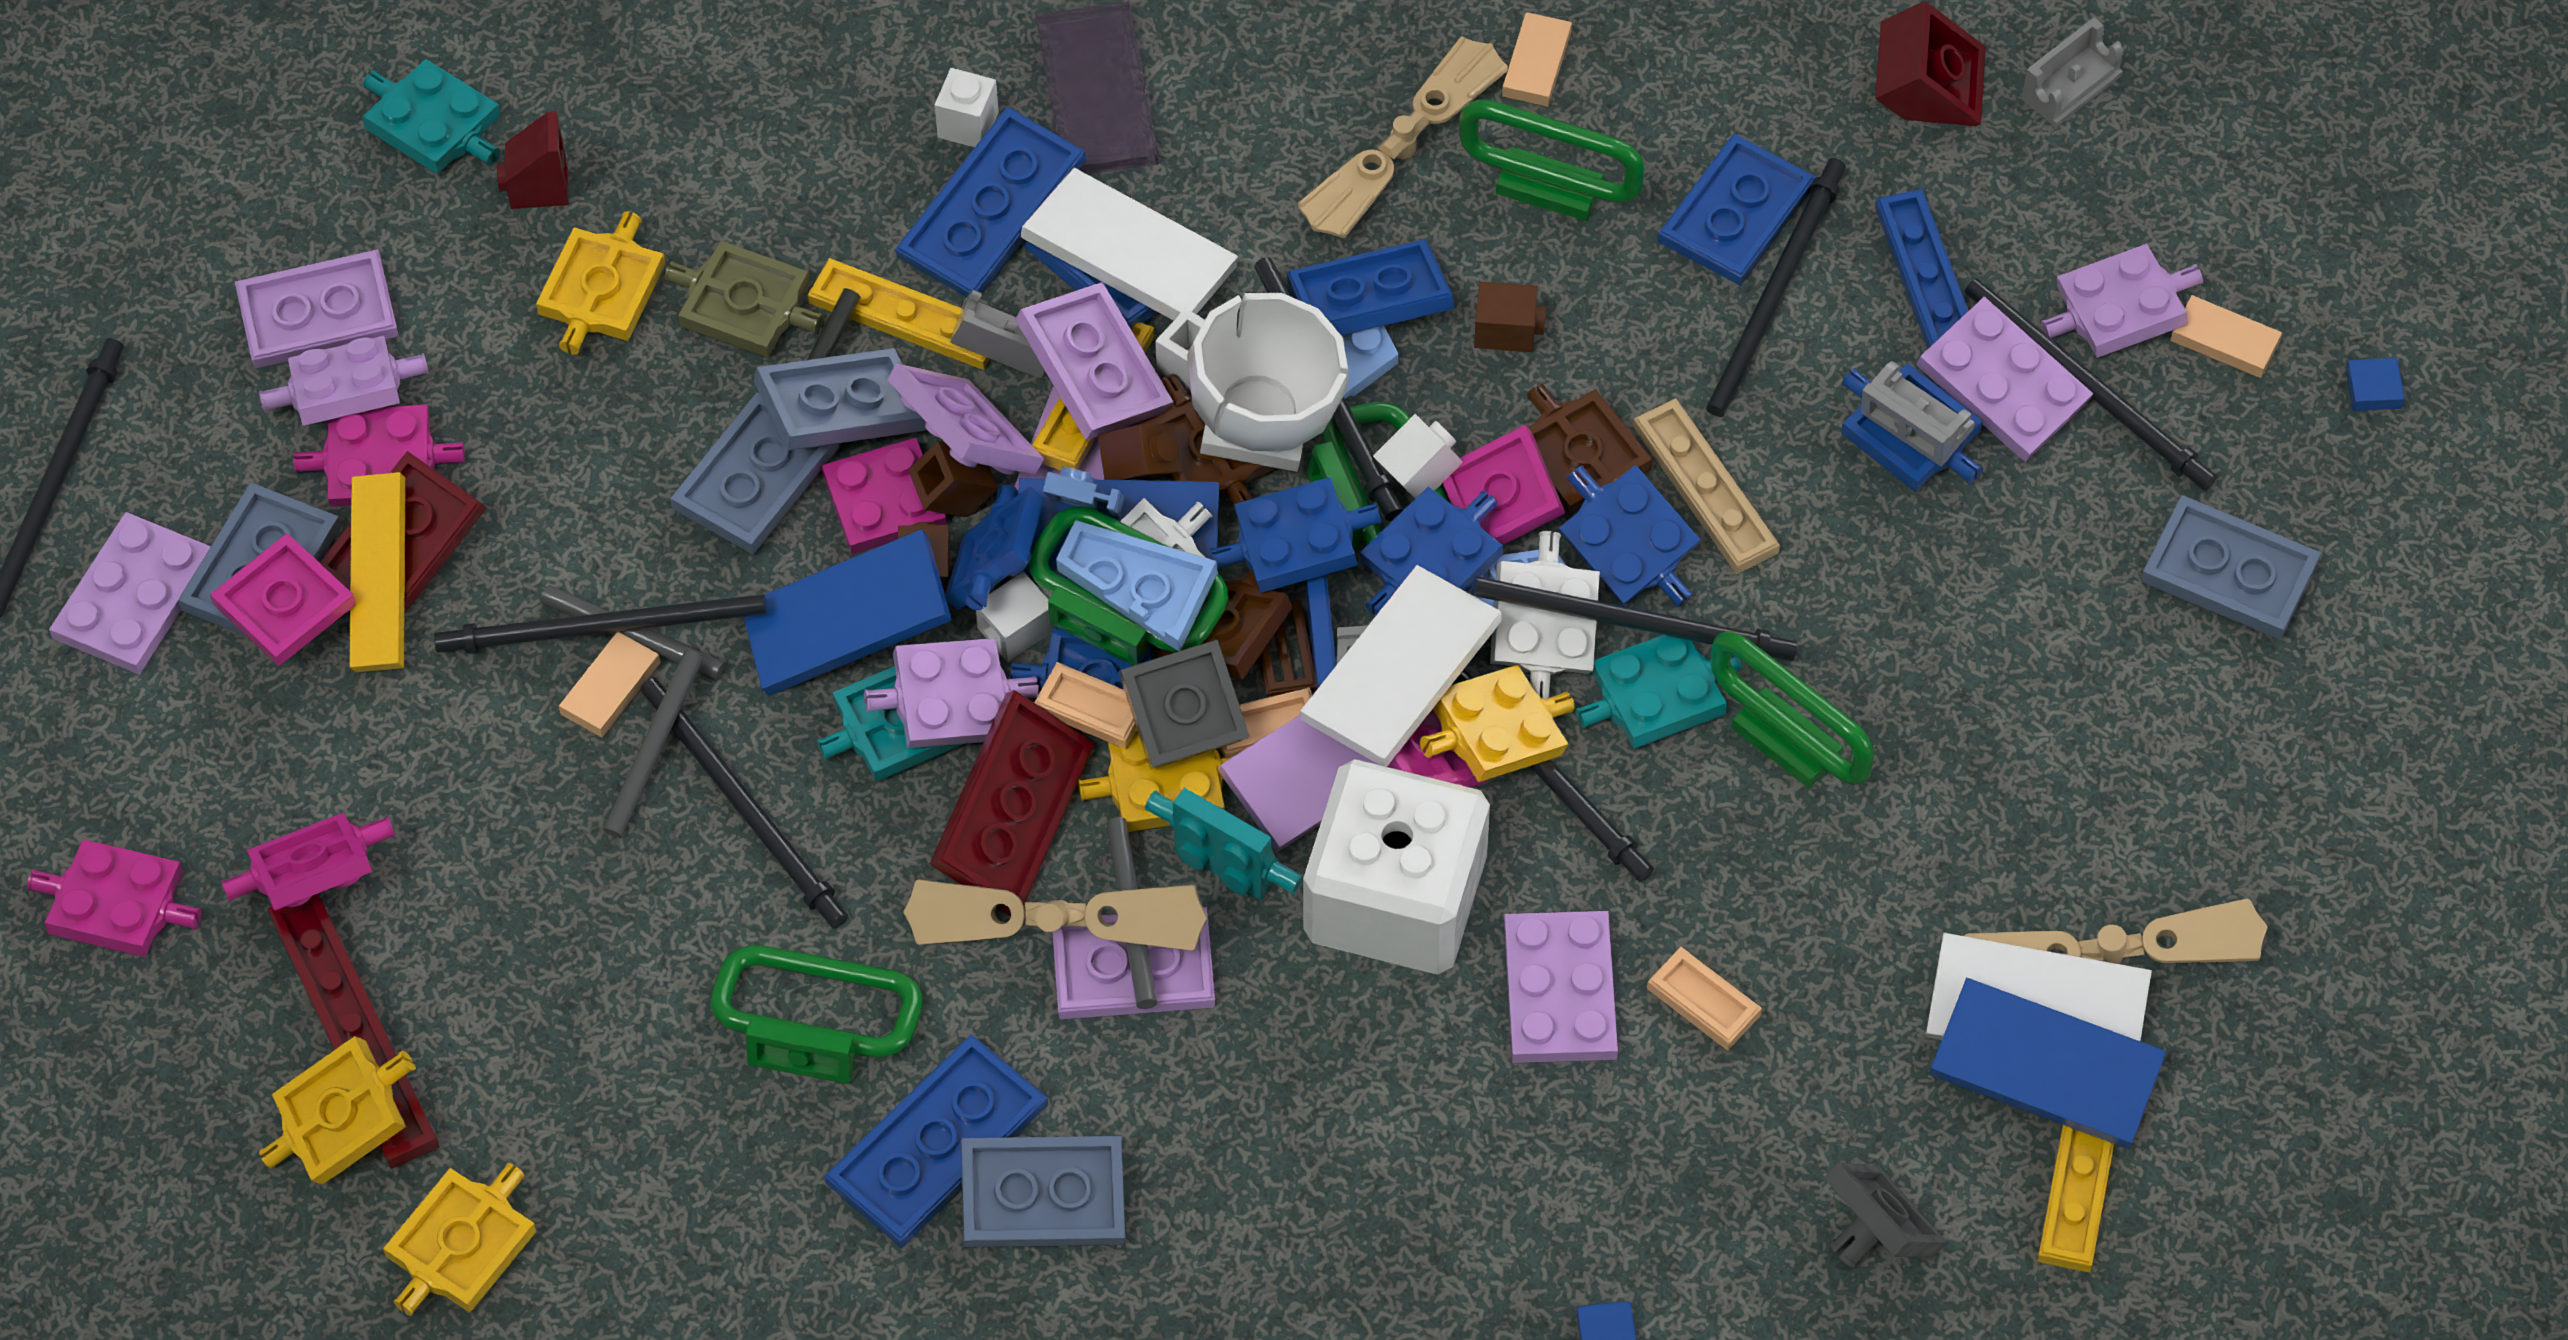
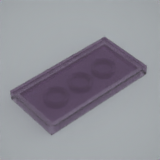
[1035,1,1159,175]

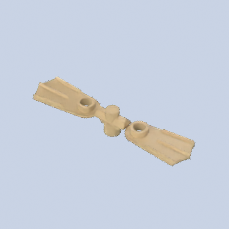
[1298,36,1508,238]
[904,879,1208,951]
[1964,898,2268,964]

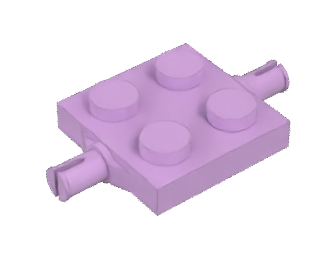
[2041,244,2203,358]
[259,336,429,426]
[864,638,1038,748]

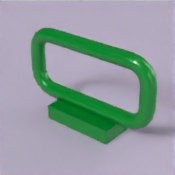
[1459,100,1645,222]
[1306,402,1449,550]
[1029,506,1228,666]
[1710,631,1874,788]
[710,945,923,1084]

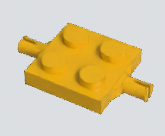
[536,211,665,355]
[1420,665,1574,782]
[1078,731,1232,832]
[259,1036,416,1185]
[383,1163,537,1316]

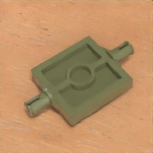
[665,240,824,358]

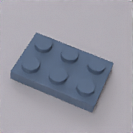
[754,348,926,450]
[670,392,839,555]
[178,482,342,636]
[2141,495,2321,640]
[961,1136,1125,1247]

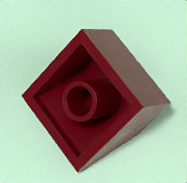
[1875,1,1986,126]

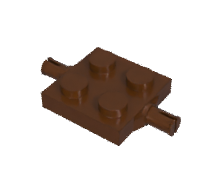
[1141,374,1275,506]
[1527,384,1652,516]
[1154,570,1293,680]

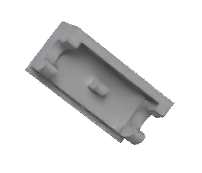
[2022,17,2123,128]
[950,289,1045,378]
[1862,361,1975,467]

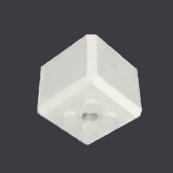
[1303,759,1490,975]

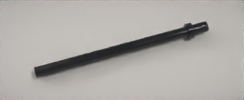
[1706,158,1846,417]
[1254,257,1403,521]
[1965,278,2217,491]
[0,338,124,618]
[1471,576,1797,661]
[434,594,767,654]
[1452,669,1654,882]
[640,678,848,929]

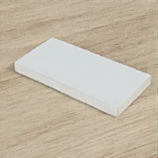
[1021,168,1238,320]
[1300,565,1502,767]
[1925,933,2152,1041]

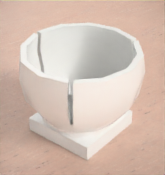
[1187,293,1348,472]

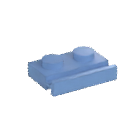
[1043,466,1126,518]

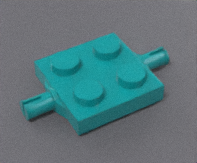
[363,59,501,174]
[1575,635,1742,749]
[817,666,966,782]
[1145,787,1304,900]

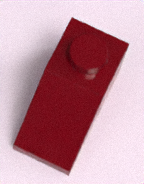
[497,111,569,209]

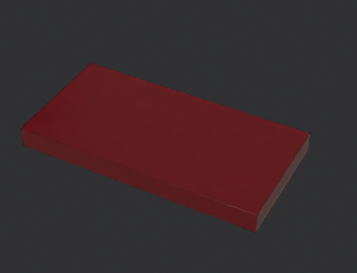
[929,690,1095,916]

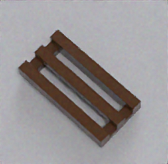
[1259,600,1316,698]

